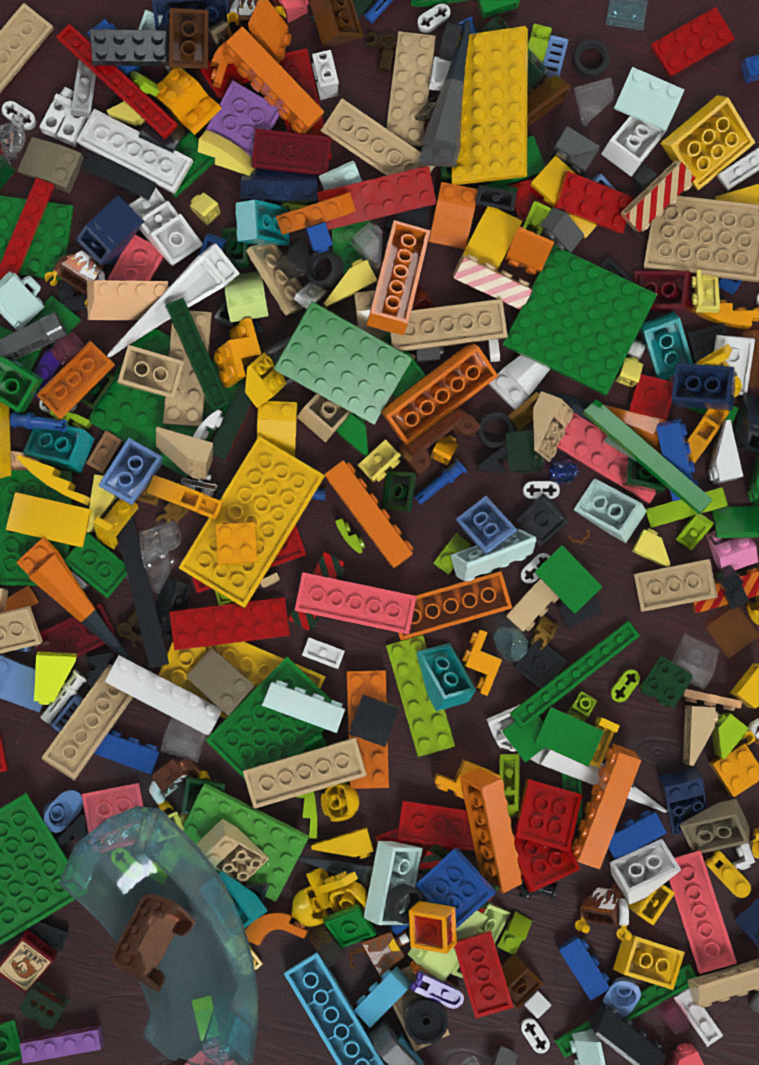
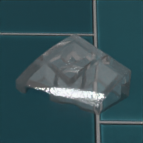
[574,77,615,126]
[139,521,181,569]
[125,549,176,594]

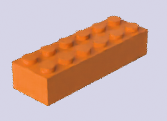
[223,26,324,134]
[366,220,431,336]
[380,343,498,445]
[325,460,413,569]
[398,571,512,641]
[347,670,389,789]
[571,744,642,869]
[460,768,522,893]

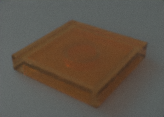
[705,607,759,658]

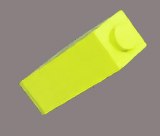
[34,652,77,705]

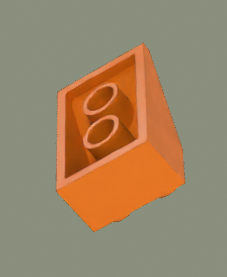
[248,0,291,64]
[429,182,478,250]
[505,227,554,275]

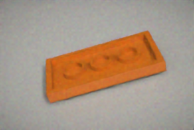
[36,341,115,420]

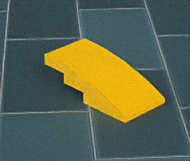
[531,156,597,239]
[463,206,523,271]
[17,455,90,506]
[6,492,92,548]

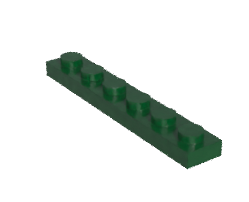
[165,298,230,412]

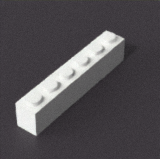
[105,655,222,736]

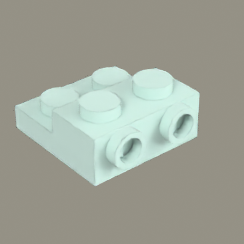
[318,161,362,190]

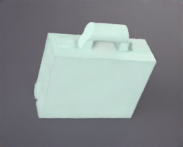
[0,271,44,331]

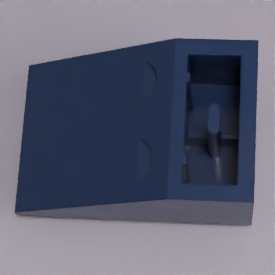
[76,196,145,265]
[659,766,707,835]

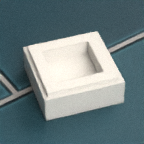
[524,990,552,1019]

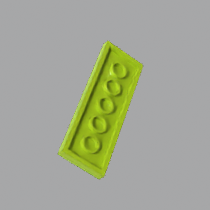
[386,635,455,757]

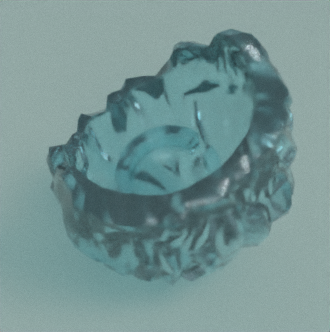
[493,627,529,662]

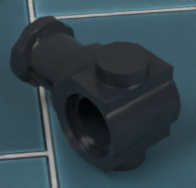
[519,876,558,900]

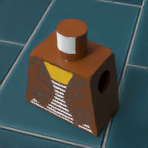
[361,929,410,976]

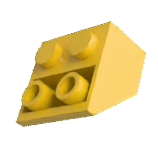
[245,352,287,408]
[623,884,675,925]

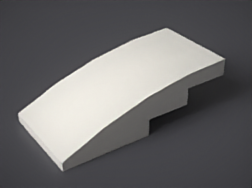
[129,188,203,266]

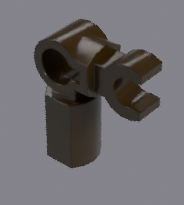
[366,32,397,73]
[117,608,144,649]

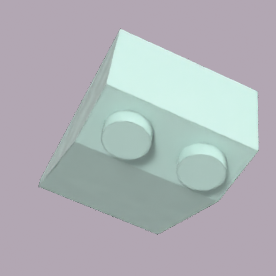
[574,478,647,543]

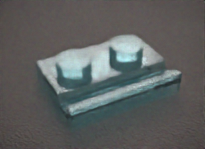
[606,0,648,30]

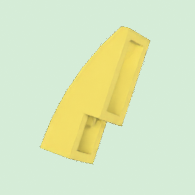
[198,130,255,176]

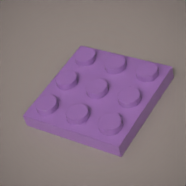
[205,81,280,158]

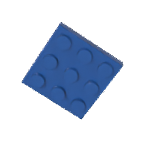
[415,847,496,929]

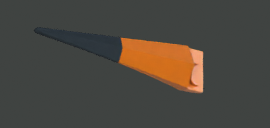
[534,389,667,455]
[16,537,135,663]

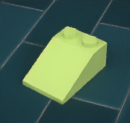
[225,271,268,322]

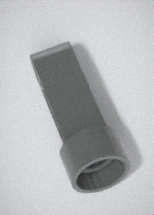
[0,312,68,361]

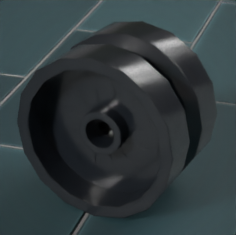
[404,996,448,1045]

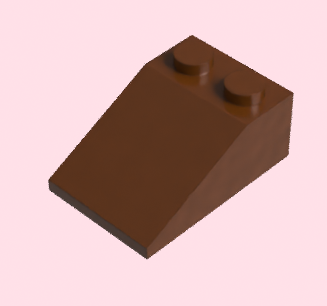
[169,8,208,69]

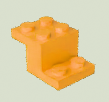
[154,68,222,135]
[214,318,261,388]
[462,630,502,696]
[434,759,501,799]

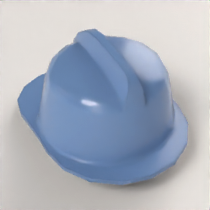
[43,790,83,833]
[602,976,641,1017]

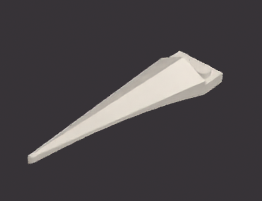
[107,243,240,357]
[488,355,550,410]
[530,748,667,813]

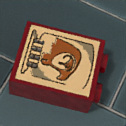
[0,929,58,994]

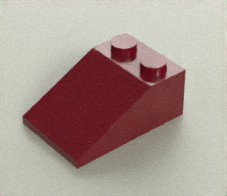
[633,270,695,313]

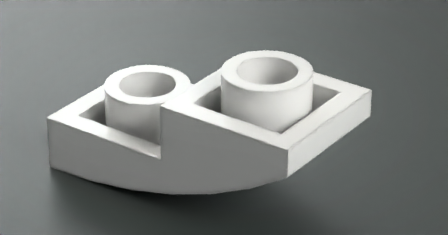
[193,410,224,441]

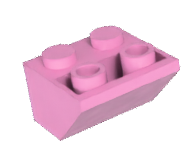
[706,531,758,571]

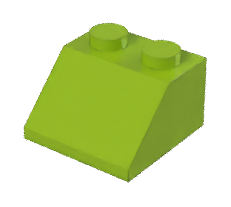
[712,712,749,759]

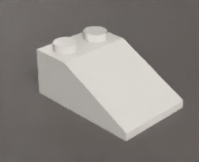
[601,116,666,177]
[707,420,743,484]
[610,839,681,905]

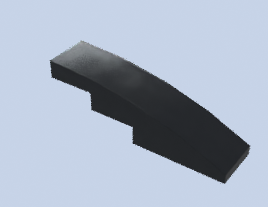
[80,152,157,201]

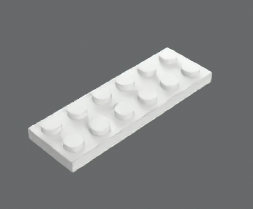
[76,109,193,194]

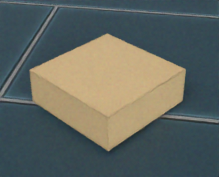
[261,573,280,588]

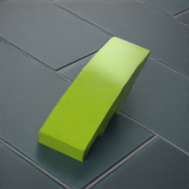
[646,487,728,528]
[297,791,318,838]

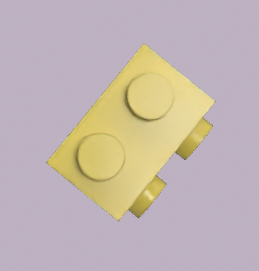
[691,270,720,313]
[358,439,401,482]

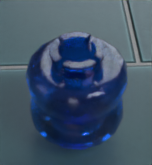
[549,459,578,485]

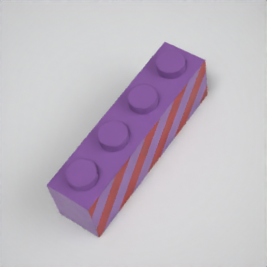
[20,1025,104,1064]

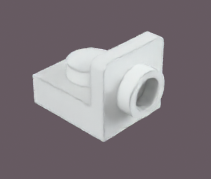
[732,843,755,870]

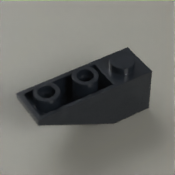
[734,393,759,454]

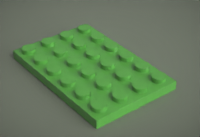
[172,783,309,902]

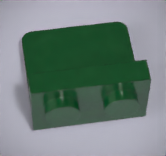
[639,656,693,708]

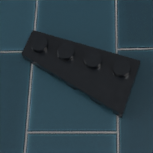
[2,921,69,951]

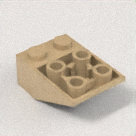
[533,391,573,462]
[196,819,269,883]

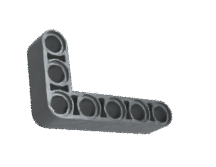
[368,1019,420,1065]

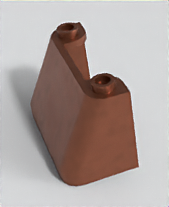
[399,407,481,478]
[111,893,196,992]

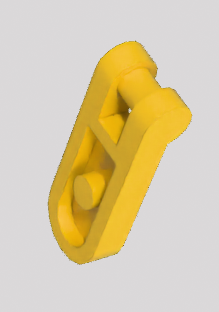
[704,850,751,898]

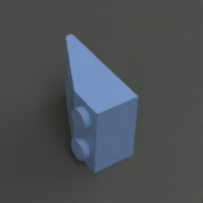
[98,438,162,505]
[456,496,517,554]
[0,654,43,712]

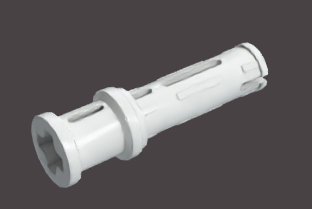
[40,670,88,724]

